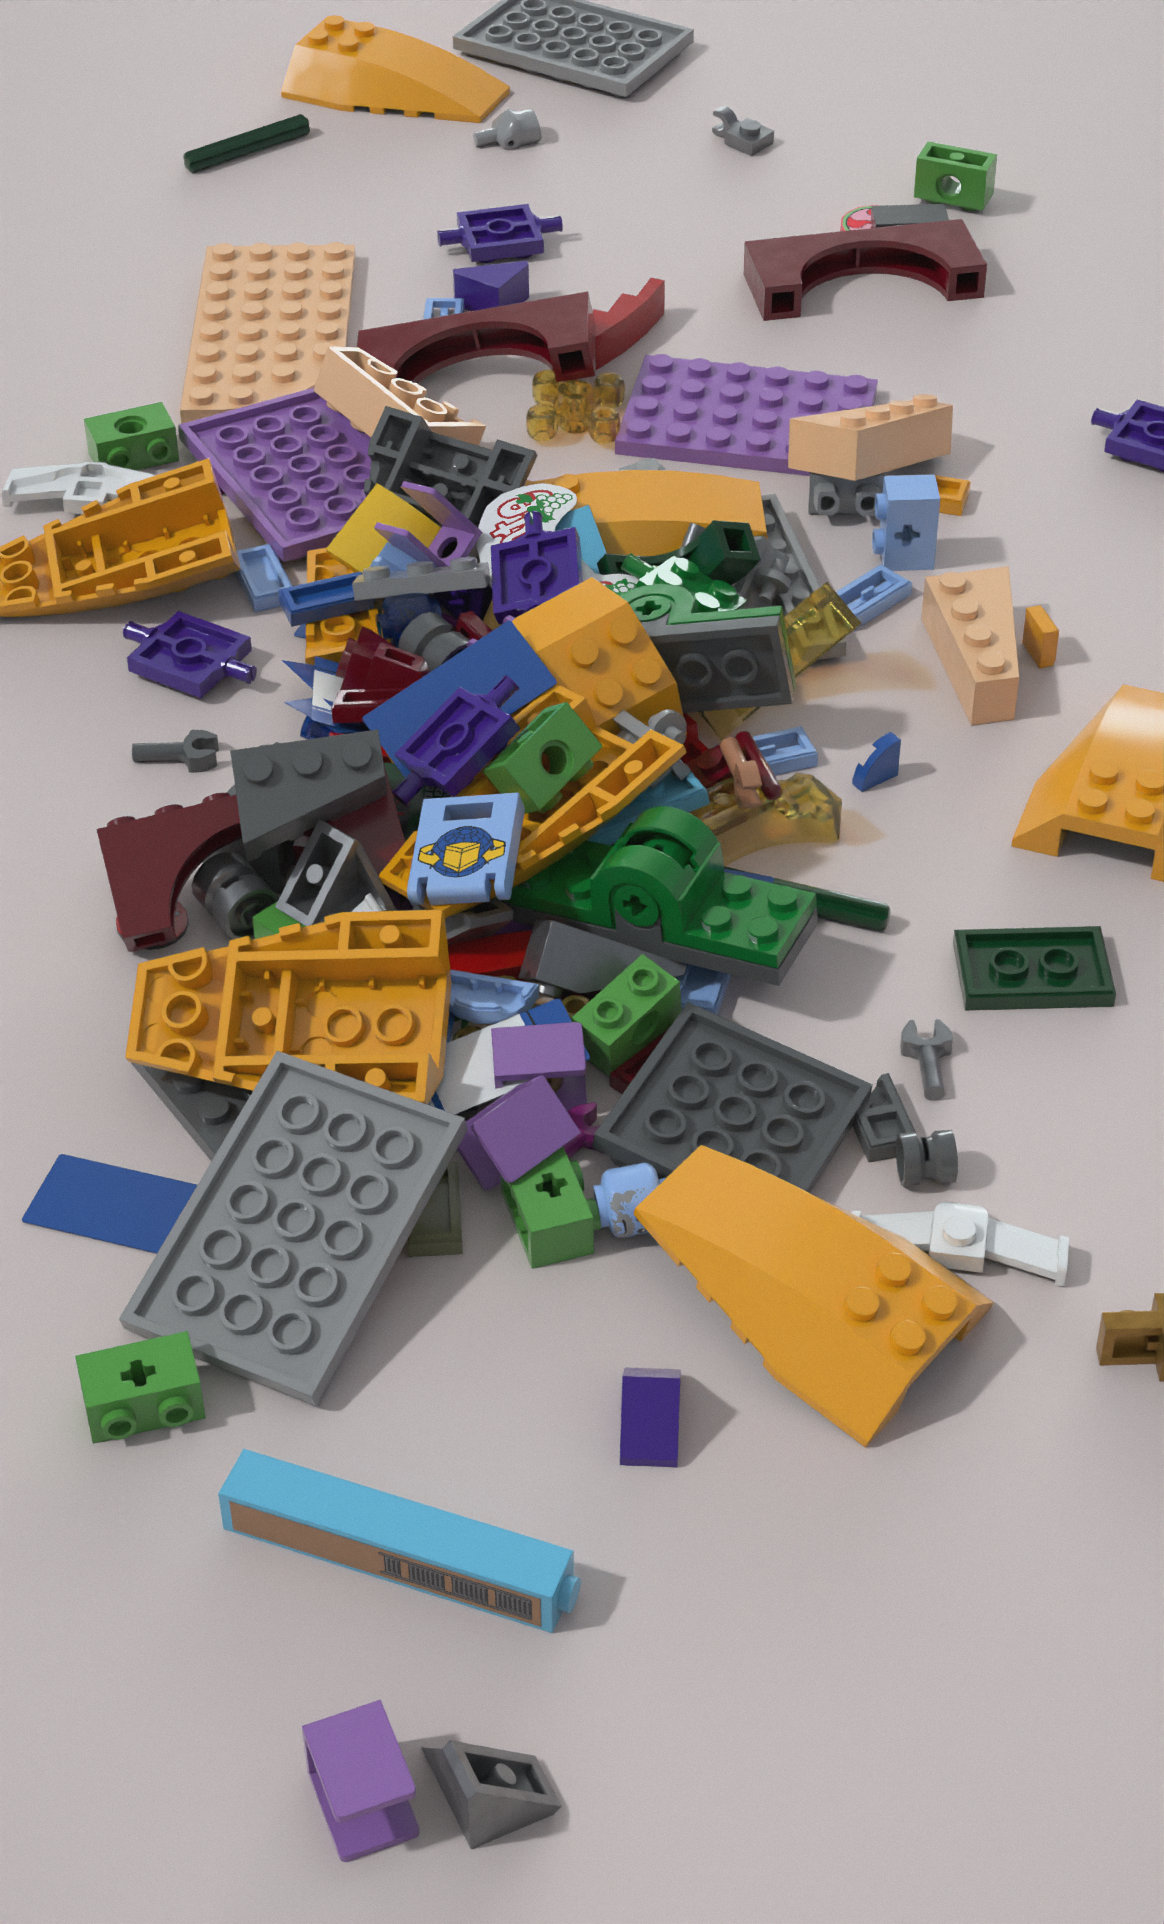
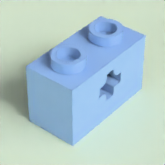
[872,475,940,571]

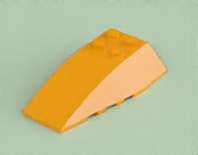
[281,15,510,123]
[0,458,241,617]
[524,470,768,556]
[385,577,687,763]
[379,684,687,918]
[1011,684,1164,882]
[125,910,452,1105]
[633,1145,994,1448]

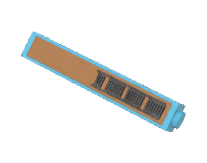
[218,1449,581,1633]

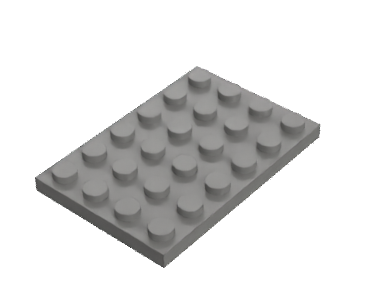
[453,0,694,97]
[119,1051,468,1406]

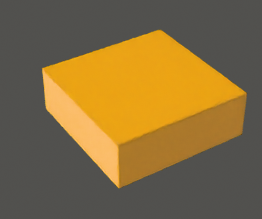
[935,475,971,516]
[1022,605,1059,668]

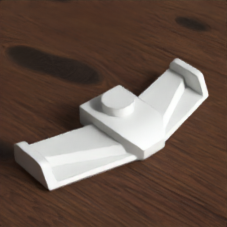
[1,461,155,515]
[851,1202,1069,1287]

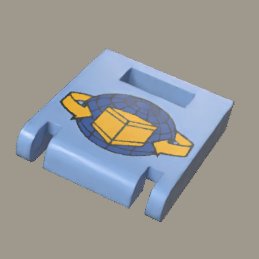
[407,793,525,905]

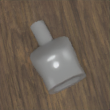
[473,109,541,150]

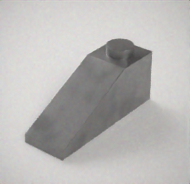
[519,920,687,1000]

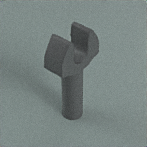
[132,730,219,773]

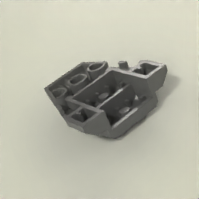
[364,406,538,594]

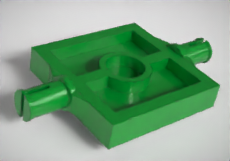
[621,553,748,613]

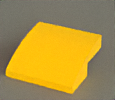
[326,483,441,573]

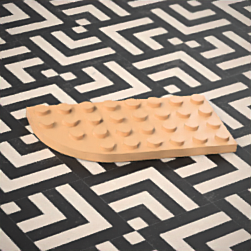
[180,242,356,424]

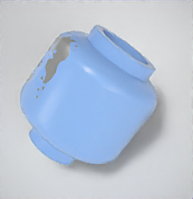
[593,1163,666,1238]

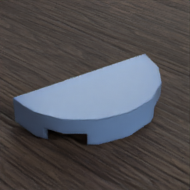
[449,970,539,1024]

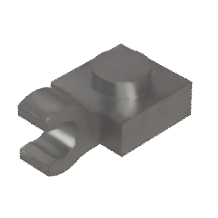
[712,106,774,156]

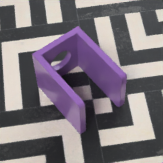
[374,481,483,568]
[491,1022,587,1112]
[457,1075,581,1191]
[302,1699,419,1862]

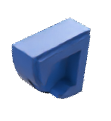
[852,732,901,792]

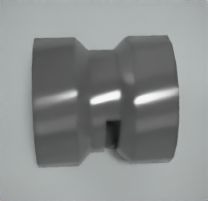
[896,1130,958,1186]

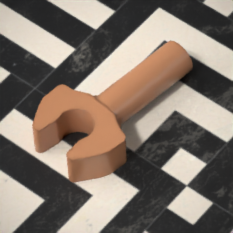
[720,737,762,809]

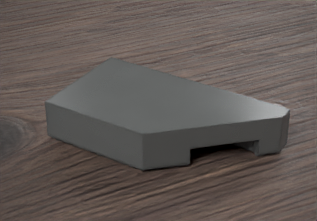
[852,1073,917,1163]

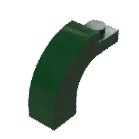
[597,520,761,586]

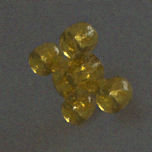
[526,370,625,444]

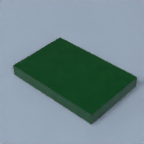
[953,926,1116,1011]

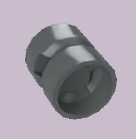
[398,612,469,671]

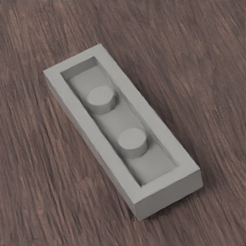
[352,557,490,601]

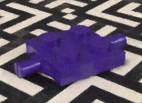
[437,204,563,263]
[1091,399,1164,472]
[491,511,583,624]
[123,611,257,698]
[392,675,521,806]

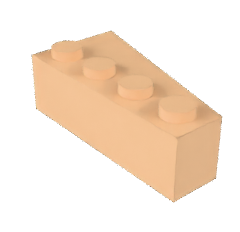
[313,347,486,446]
[788,394,953,481]
[921,566,1019,726]

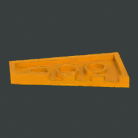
[305,547,391,665]

